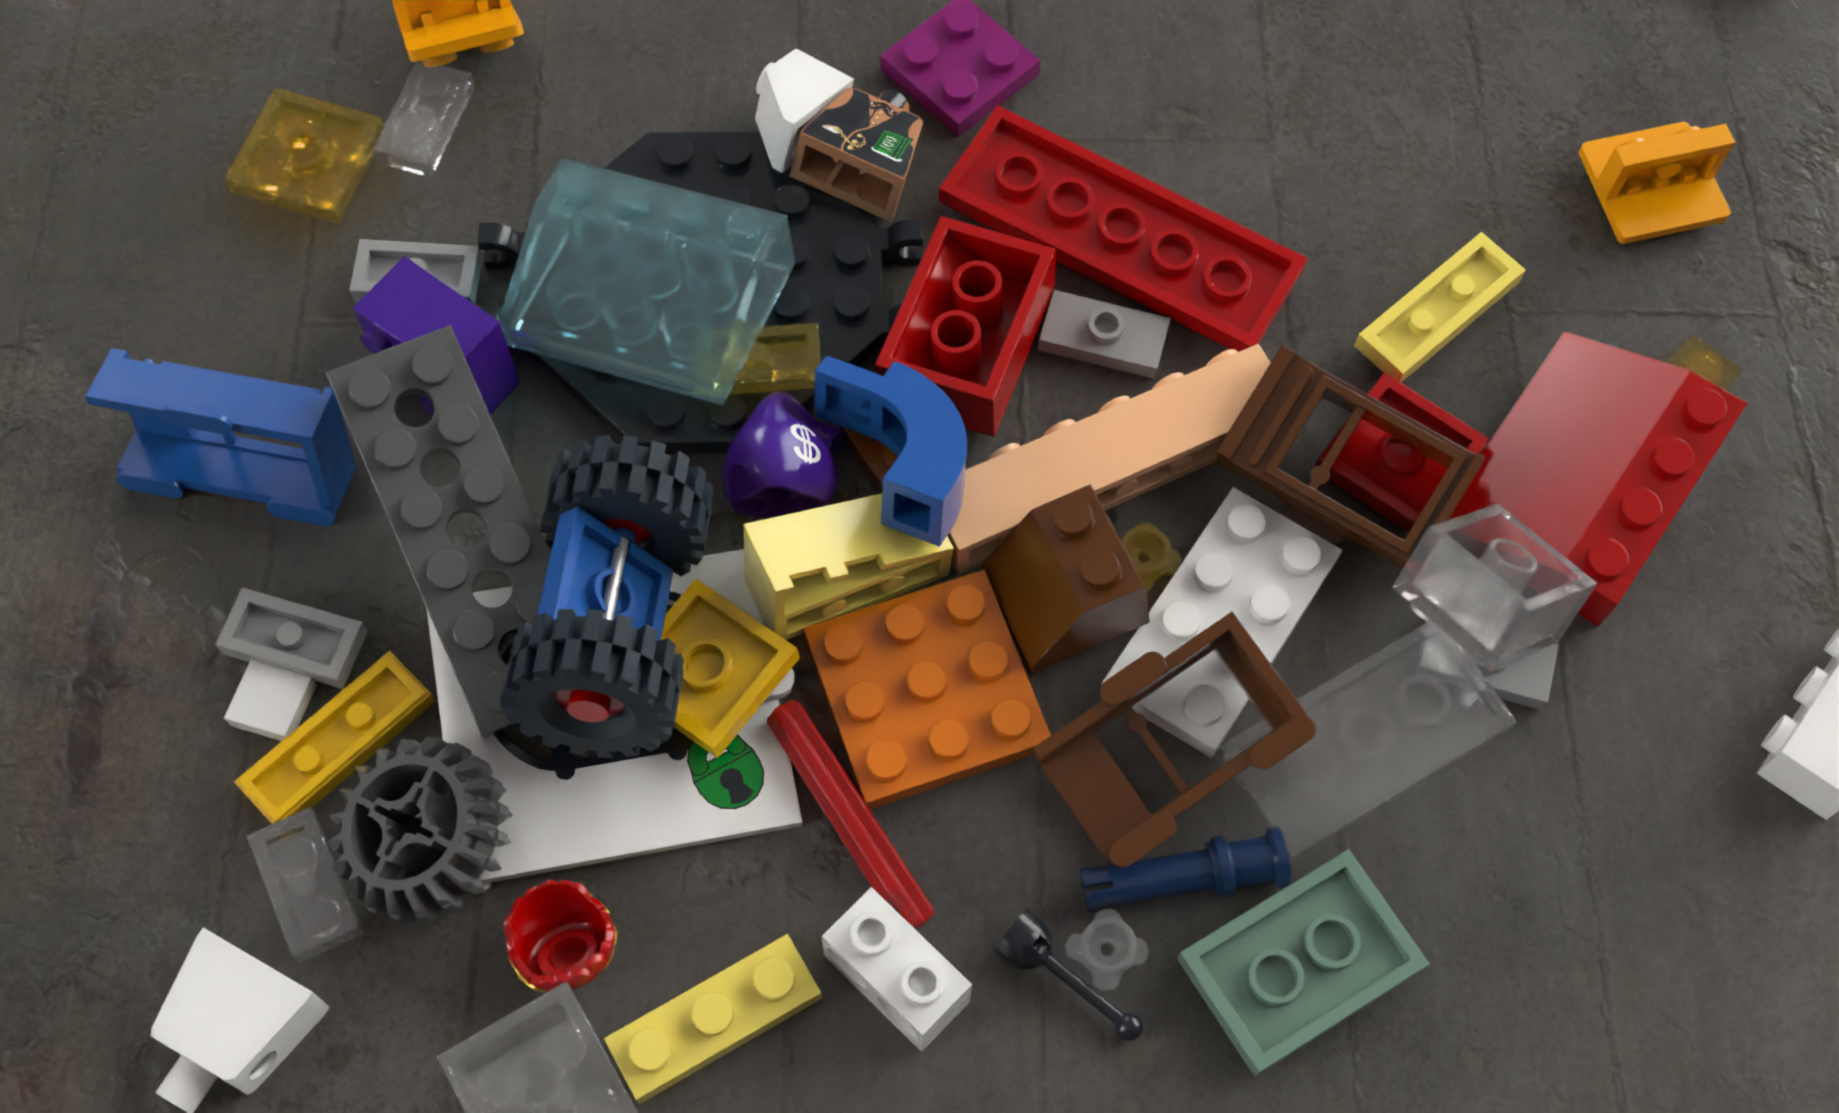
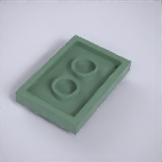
[1177,849,1430,1077]

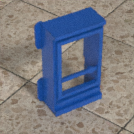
[85,348,356,526]

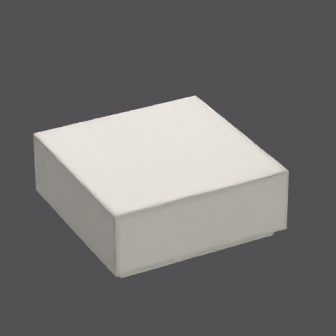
[224,659,317,741]

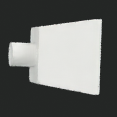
[150,928,330,1113]

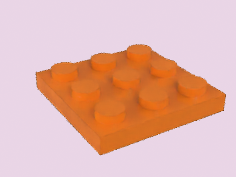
[803,569,1051,810]

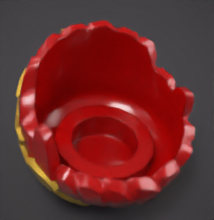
[504,879,617,995]

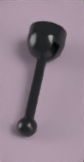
[993,908,1143,1041]

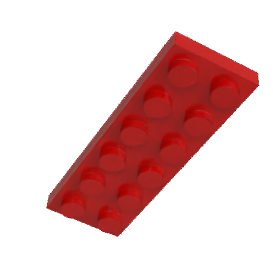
[938,105,1308,352]

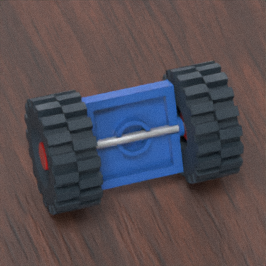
[500,435,714,758]

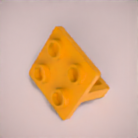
[1578,122,1735,244]

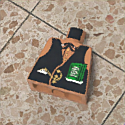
[790,88,923,222]

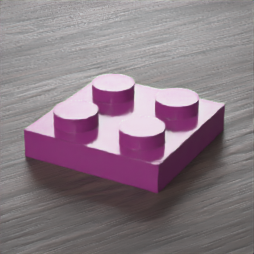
[880,0,1041,137]

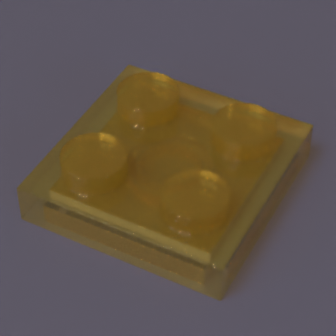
[225,87,386,224]

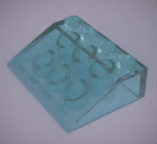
[499,158,795,405]

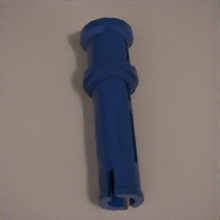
[1080,826,1291,912]

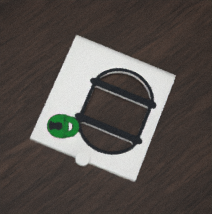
[427,549,802,890]

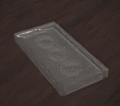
[1218,615,1517,862]

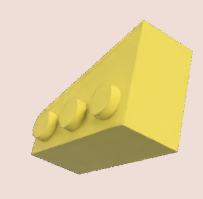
[743,493,954,640]

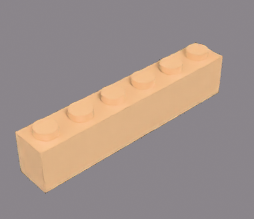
[947,343,1271,576]

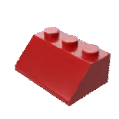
[875,216,1056,437]

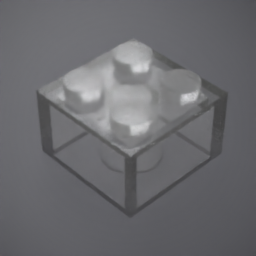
[1392,503,1598,671]
[437,981,640,1113]

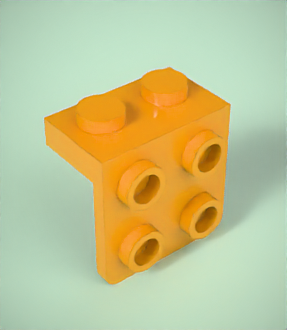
[392,0,524,67]

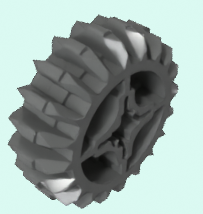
[326,736,513,923]

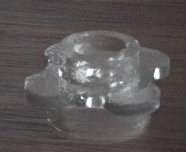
[1066,909,1148,991]

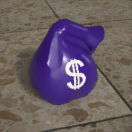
[721,391,844,519]

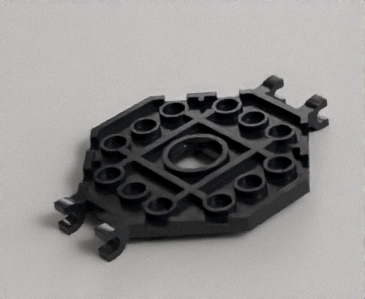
[478,132,923,454]

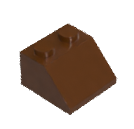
[981,484,1150,674]

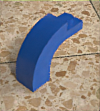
[815,356,967,547]

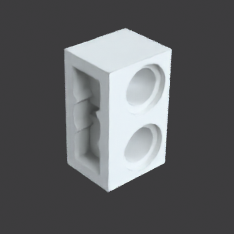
[822,887,972,1052]

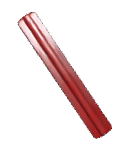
[767,700,934,930]

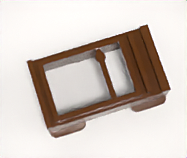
[1216,344,1486,577]
[1032,611,1316,867]

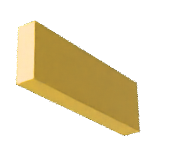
[234,651,436,834]

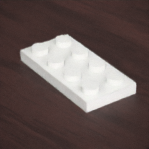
[1102,487,1343,759]

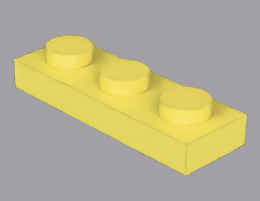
[1354,232,1526,383]
[604,934,822,1105]

